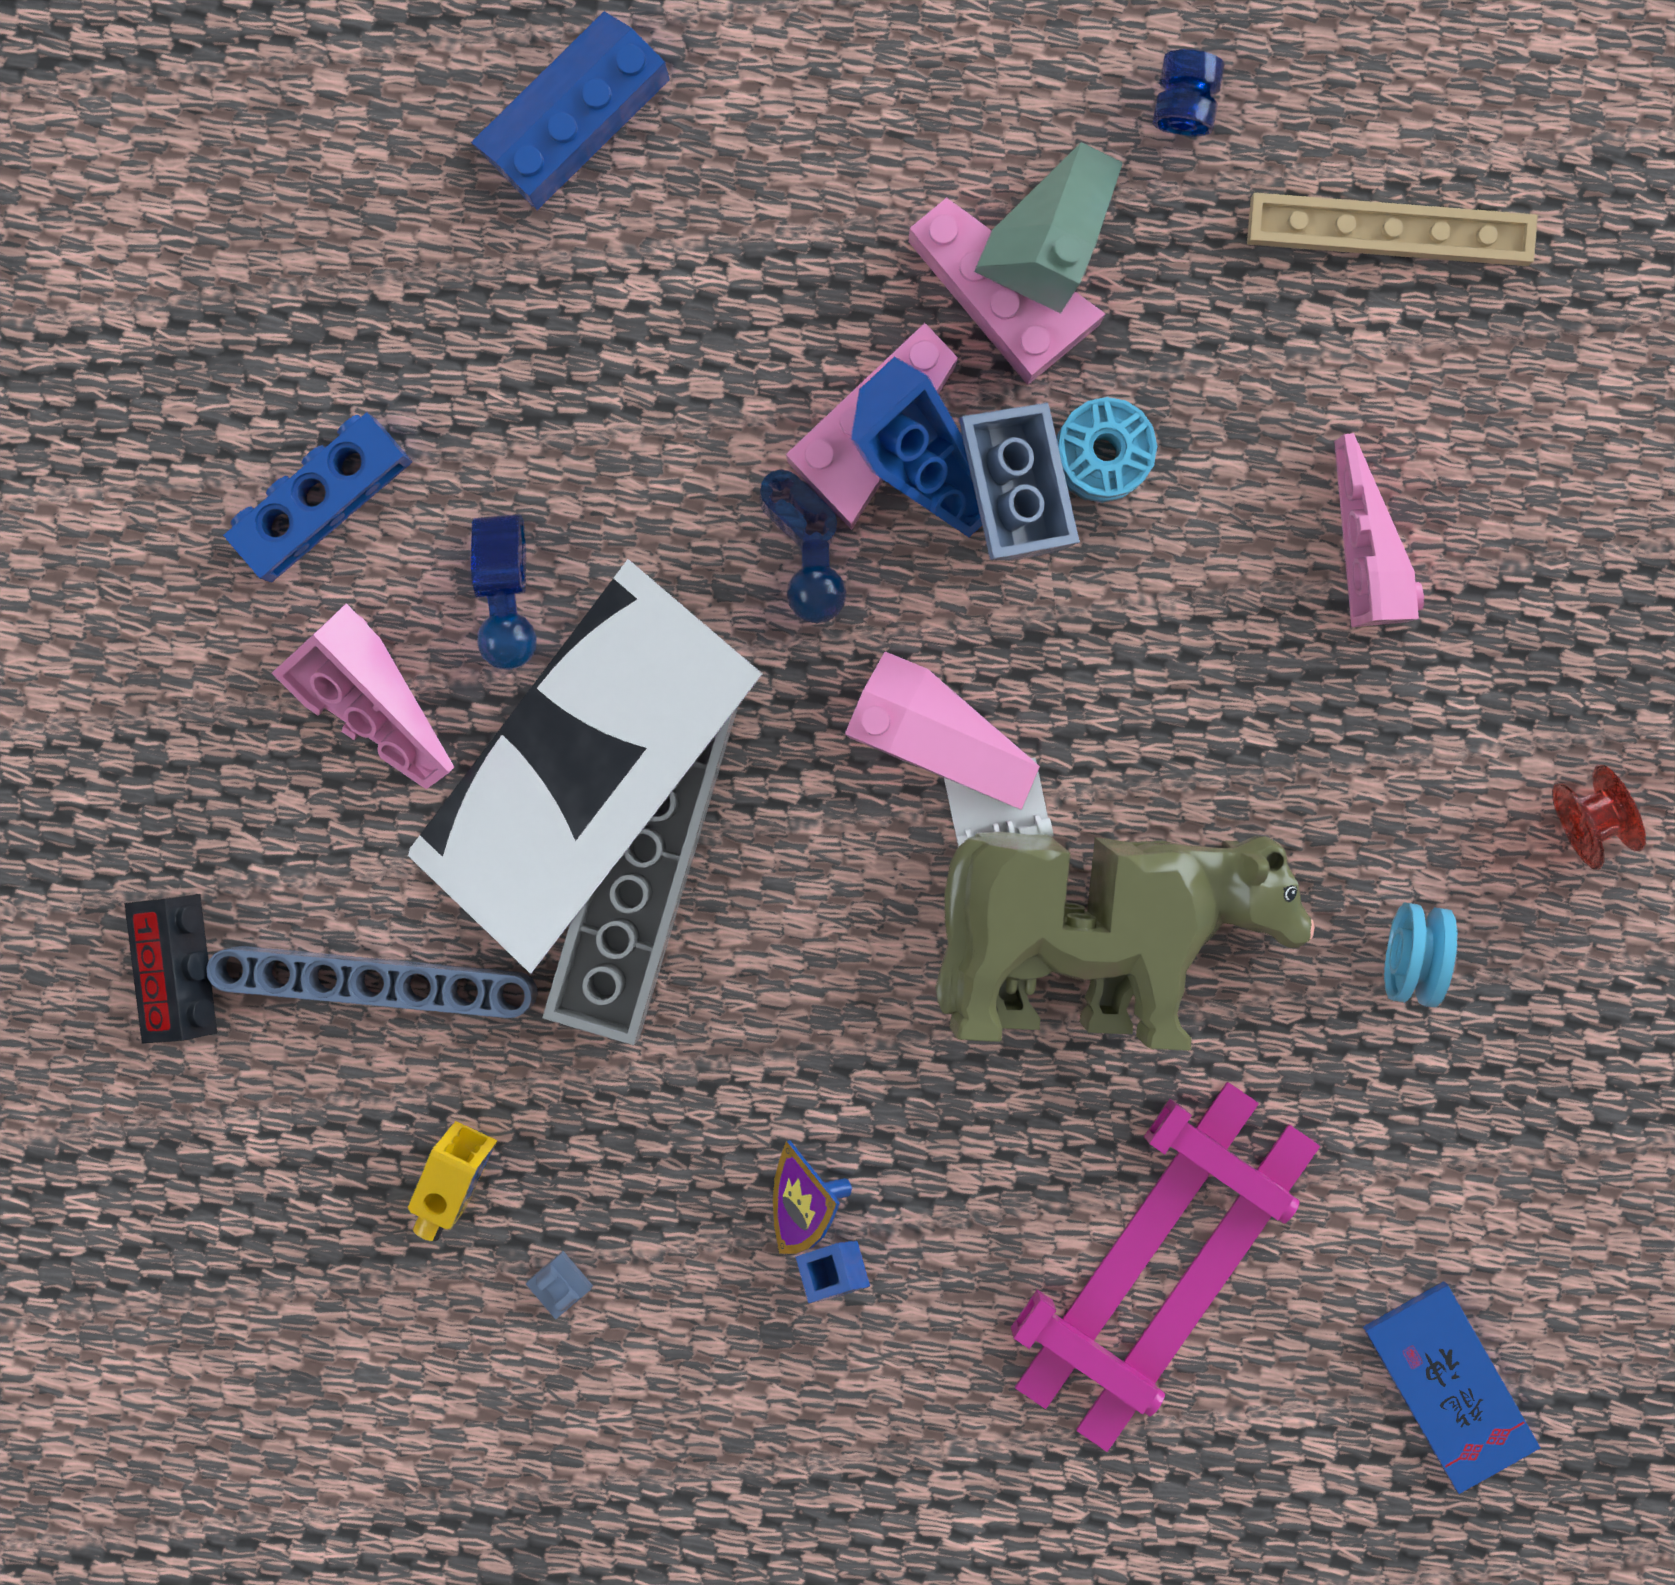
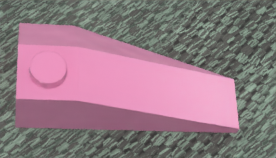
[1334,433,1424,627]
[272,604,454,789]
[845,652,1040,810]

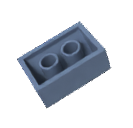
[959,402,1080,561]

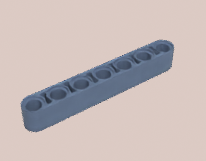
[206,946,538,1018]

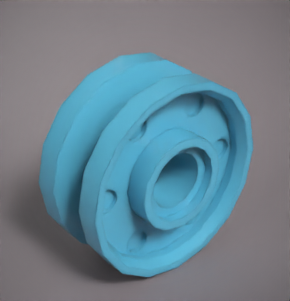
[1056,397,1157,503]
[1384,902,1457,1008]

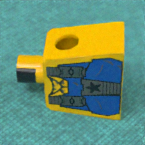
[408,1121,497,1241]

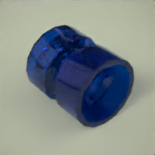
[1152,49,1225,137]

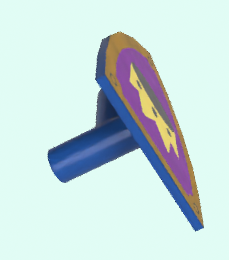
[773,1140,852,1254]

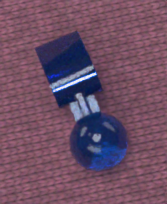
[759,469,847,624]
[471,514,537,670]

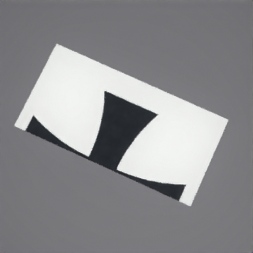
[408,559,762,974]

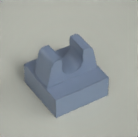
[526,1251,593,1320]

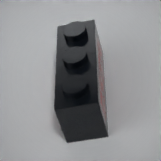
[124,894,218,1044]

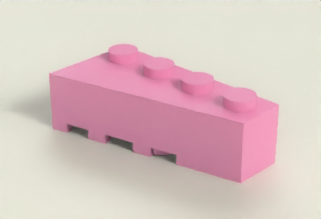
[908,197,1105,385]
[786,323,958,530]

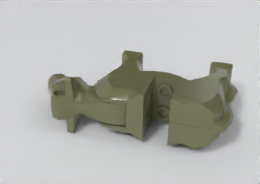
[935,832,1315,1051]

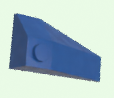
[851,357,982,537]

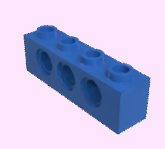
[223,412,413,583]

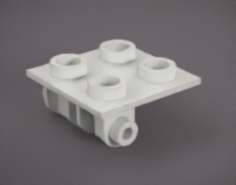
[944,758,1053,847]

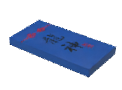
[1363,1281,1541,1494]

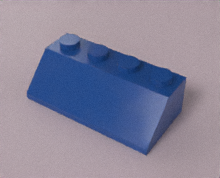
[471,11,670,210]

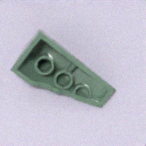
[974,142,1123,313]

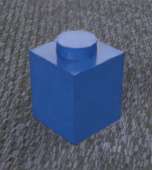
[795,1241,871,1303]

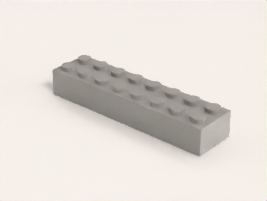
[542,705,739,1045]

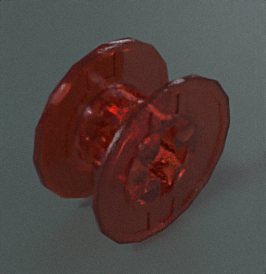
[1552,765,1646,870]

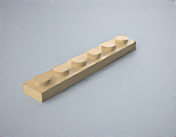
[1247,193,1538,266]

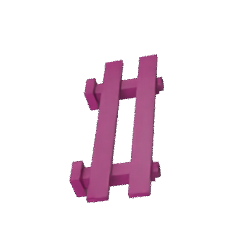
[1011,1081,1320,1452]

